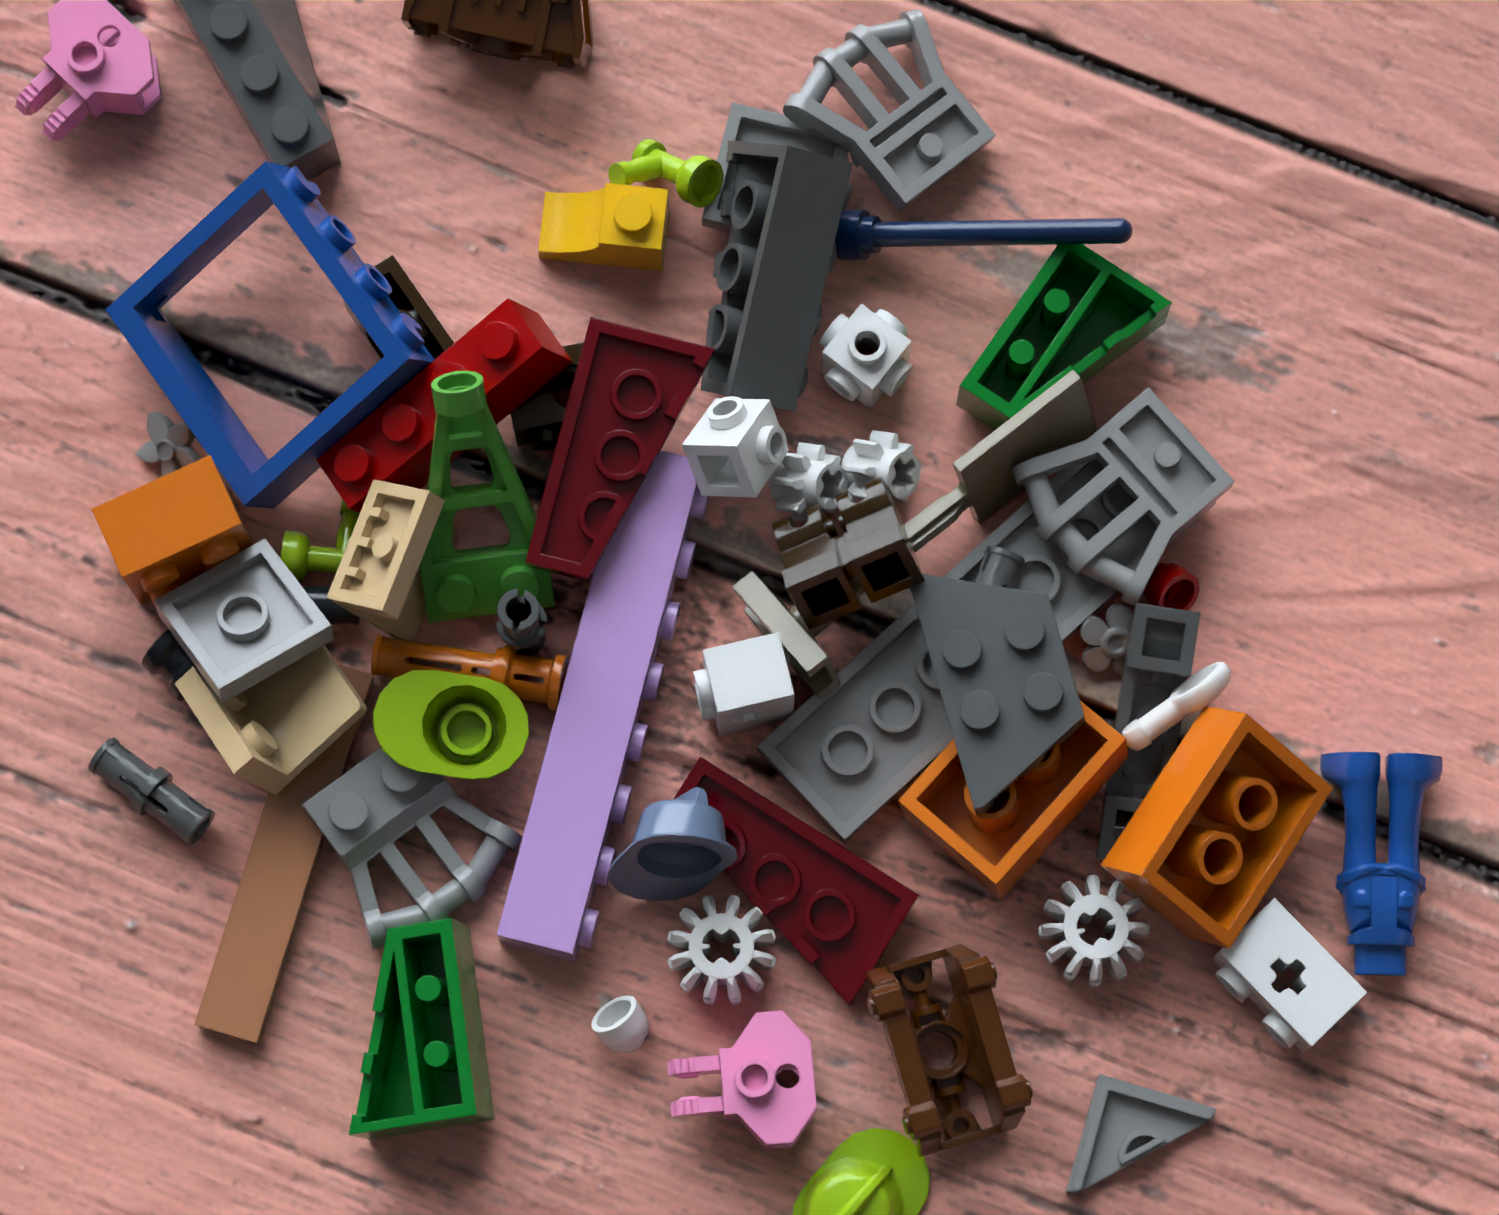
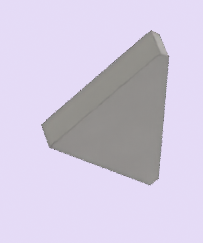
[1066,1074,1216,1195]

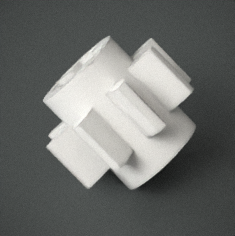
[841,430,920,503]
[769,442,848,523]

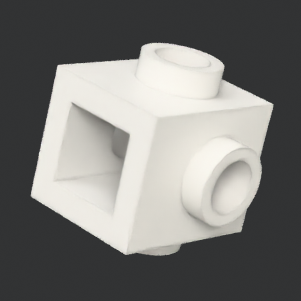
[820,303,913,409]
[682,396,789,498]

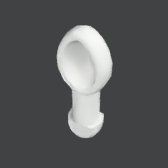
[1122,662,1230,751]

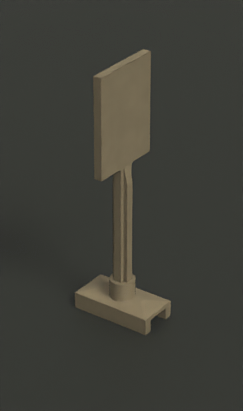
[732,370,1097,699]

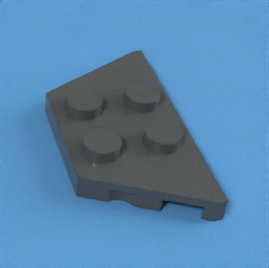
[910,574,1085,815]

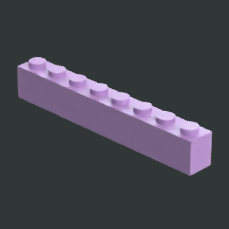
[497,450,710,962]

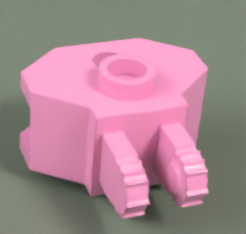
[15,0,162,142]
[667,1010,817,1150]

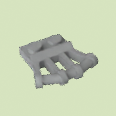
[783,9,996,212]
[1012,387,1234,607]
[301,747,523,950]

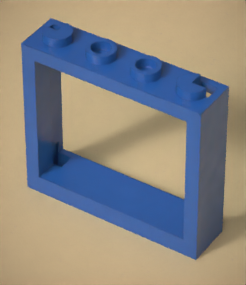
[105,161,435,509]

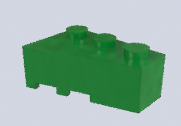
[956,244,1172,430]
[349,918,495,1140]

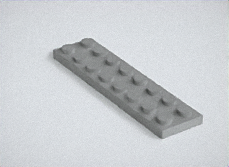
[757,459,1217,844]

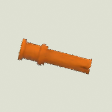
[371,635,569,712]

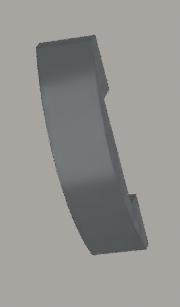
[1096,603,1200,859]

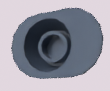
[608,787,738,901]

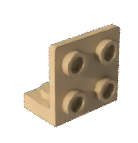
[326,479,457,641]
[174,645,367,795]

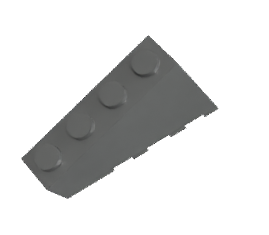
[173,0,341,181]
[701,140,853,412]

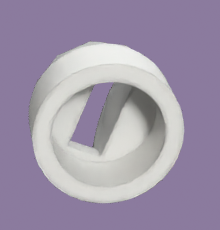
[591,995,649,1054]

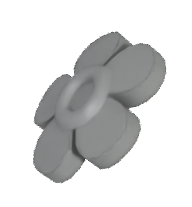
[1079,604,1134,675]

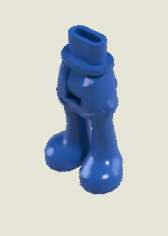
[1320,752,1443,976]

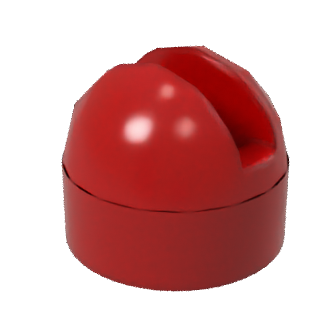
[1143,563,1200,611]

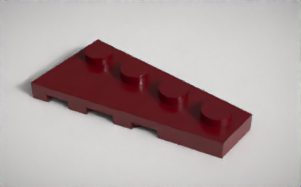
[525,317,715,582]
[674,757,920,1005]

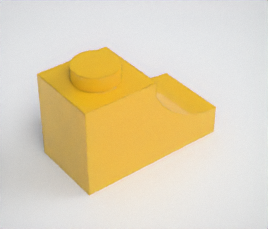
[538,183,670,271]

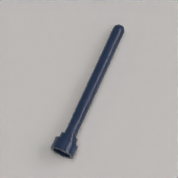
[835,210,1133,260]

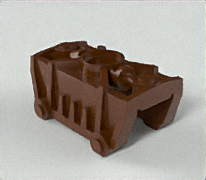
[401,0,594,70]
[864,944,1033,1157]

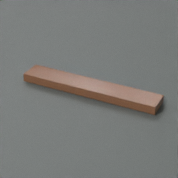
[194,664,375,1045]

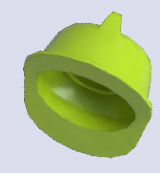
[373,670,529,780]
[792,1128,930,1215]

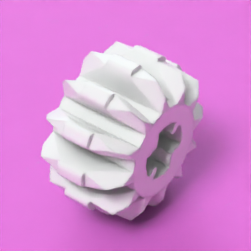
[1038,875,1150,987]
[667,895,776,1005]

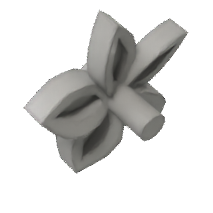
[136,412,201,476]

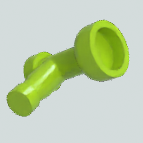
[608,139,724,208]
[281,499,360,580]

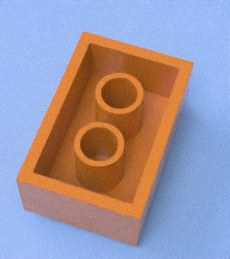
[898,701,1129,900]
[1101,706,1333,949]

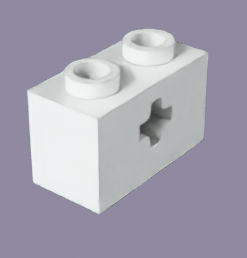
[693,632,794,736]
[1212,898,1367,1053]

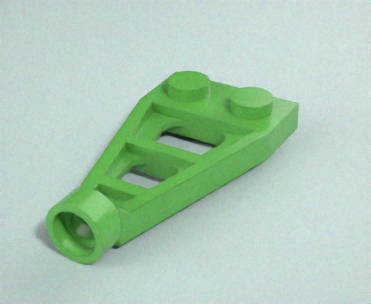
[420,371,555,623]

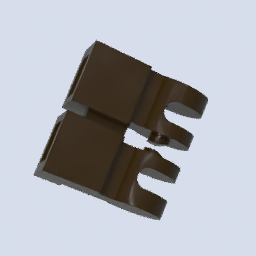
[773,477,925,630]

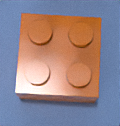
[91,455,253,605]

